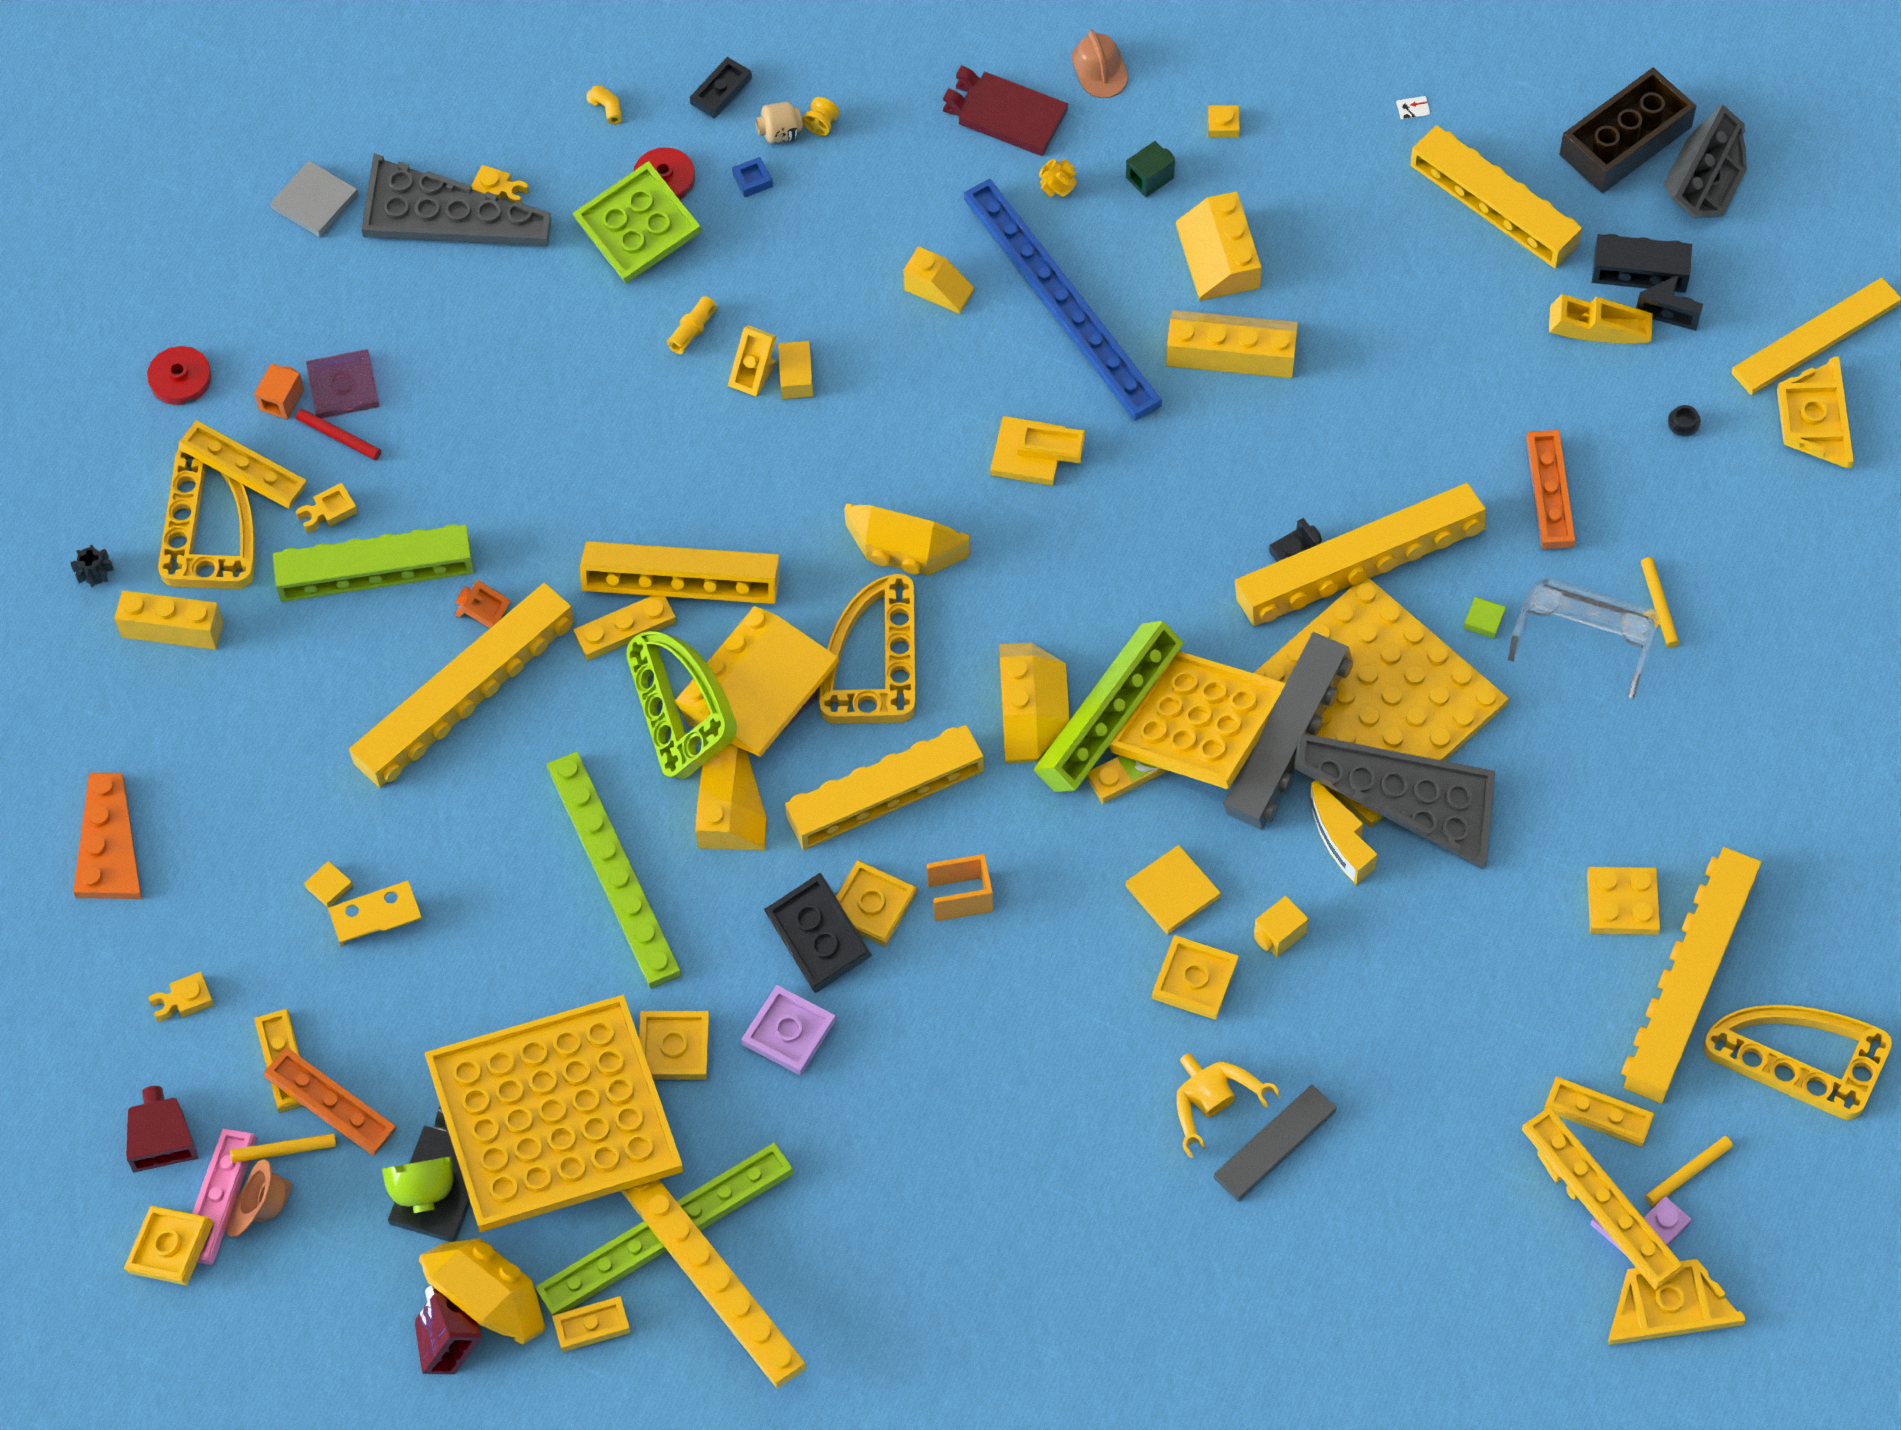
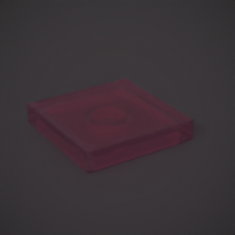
[306,349,380,419]

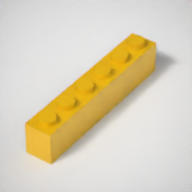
[1410,125,1582,269]
[580,541,780,604]
[785,725,984,850]

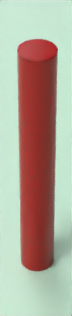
[295,408,382,461]

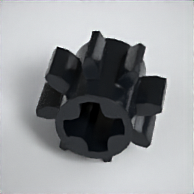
[71,545,114,587]

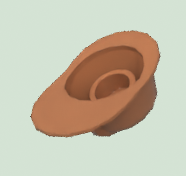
[1072,29,1128,98]
[226,1159,292,1238]

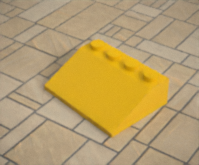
[675,606,840,757]

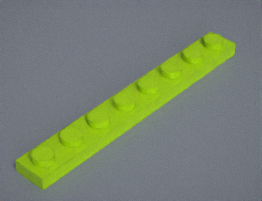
[547,751,681,989]
[535,1142,794,1316]

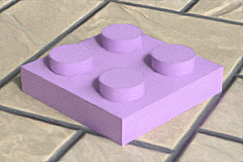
[741,985,836,1076]

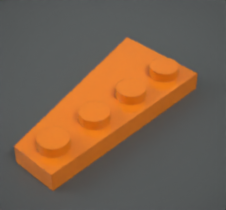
[73,772,142,899]

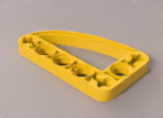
[158,449,256,589]
[819,574,916,724]
[1703,1005,1892,1120]

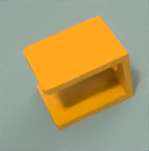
[926,854,993,921]

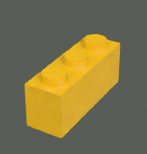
[114,590,224,650]

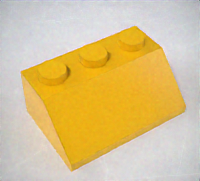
[1176,191,1262,301]

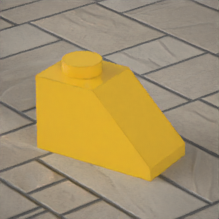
[903,246,974,314]

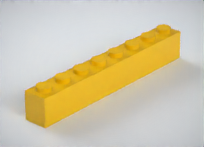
[1235,483,1486,627]
[349,582,574,788]
[1621,847,1762,1104]

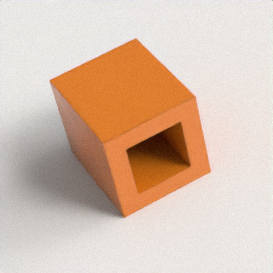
[254,363,304,420]

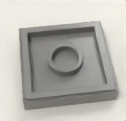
[270,161,358,237]

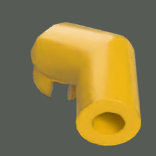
[586,85,622,125]

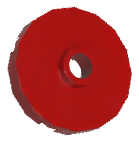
[634,147,695,200]
[147,346,212,405]

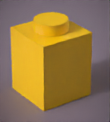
[1254,895,1309,957]

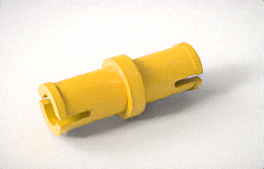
[666,296,718,354]

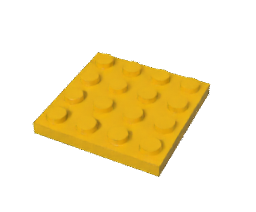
[1109,651,1286,789]

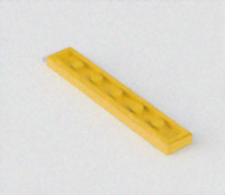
[1731,277,1901,395]
[1522,1107,1684,1291]

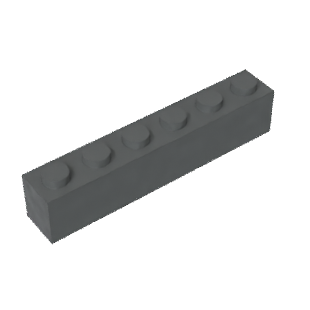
[1223,631,1353,830]

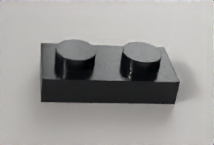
[690,57,752,119]

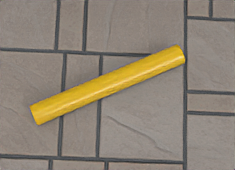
[1641,557,1679,648]
[230,1133,336,1163]
[1645,1136,1733,1207]

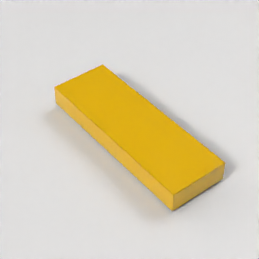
[254,1009,303,1113]
[1543,1076,1655,1148]

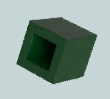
[1126,141,1175,198]

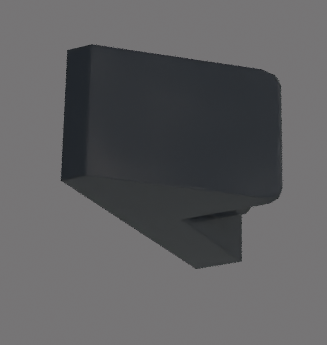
[1636,276,1703,331]

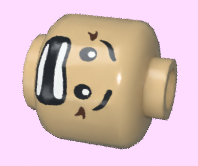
[756,101,803,144]

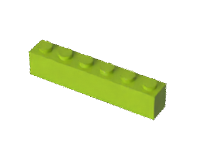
[273,524,474,602]
[1033,621,1184,792]

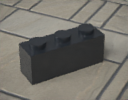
[1592,234,1692,293]

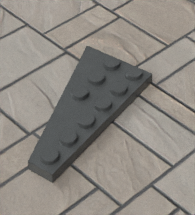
[362,153,552,246]
[1294,733,1495,869]

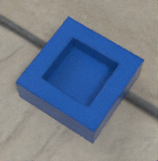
[732,157,773,197]

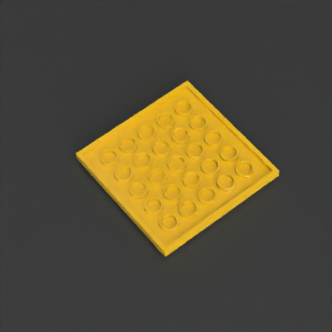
[1254,577,1509,829]
[424,994,683,1233]

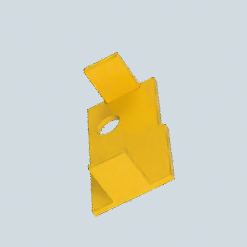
[328,880,422,946]

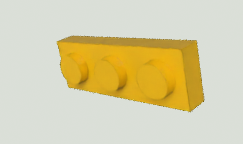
[573,596,677,661]

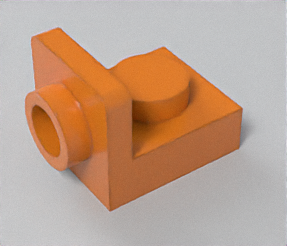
[454,580,511,629]

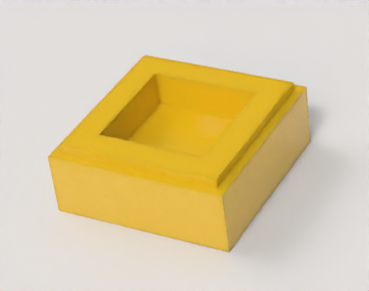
[304,861,353,908]

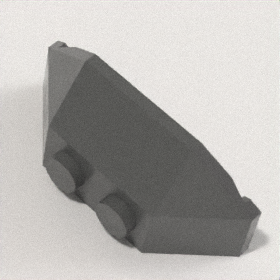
[1664,104,1747,218]

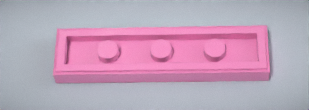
[192,1128,258,1265]

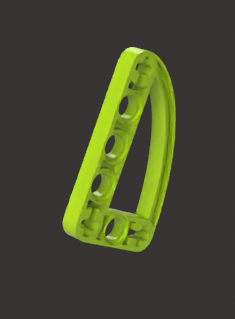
[626,631,737,779]

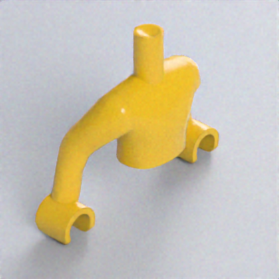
[1176,1053,1280,1158]

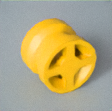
[802,97,840,136]

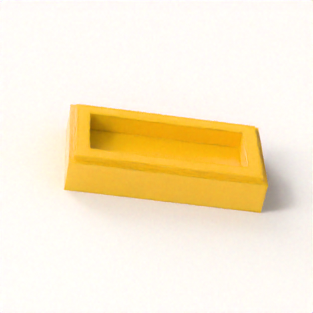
[1017,422,1085,463]

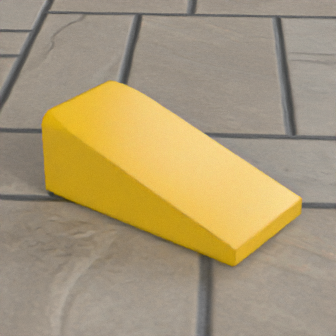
[778,341,814,399]

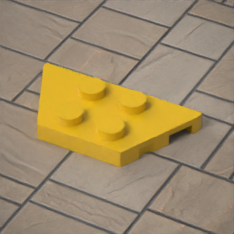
[1777,356,1854,468]
[1608,1259,1746,1345]

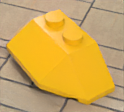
[844,503,971,576]
[999,642,1069,763]
[419,1238,546,1345]

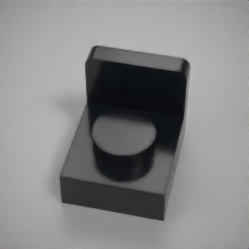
[1269,518,1322,562]

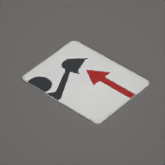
[1396,96,1430,119]

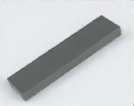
[1214,1084,1337,1202]

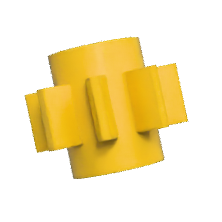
[1039,158,1077,197]

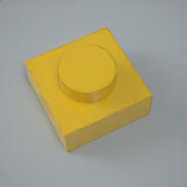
[1208,105,1240,138]

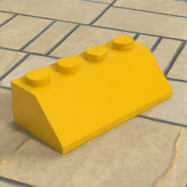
[1166,310,1298,378]

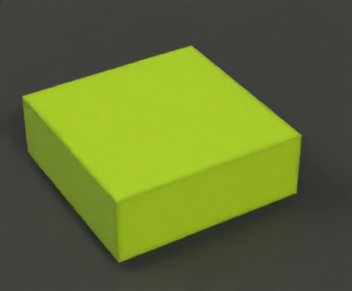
[1463,597,1506,639]

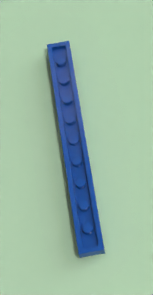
[964,179,1162,421]

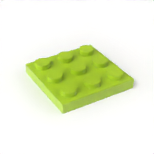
[572,161,702,284]

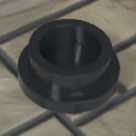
[1668,405,1701,436]

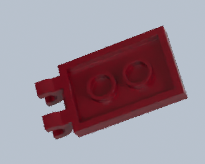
[943,65,1068,156]

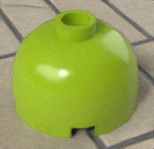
[382,1156,453,1213]

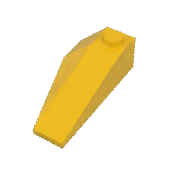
[695,744,767,851]

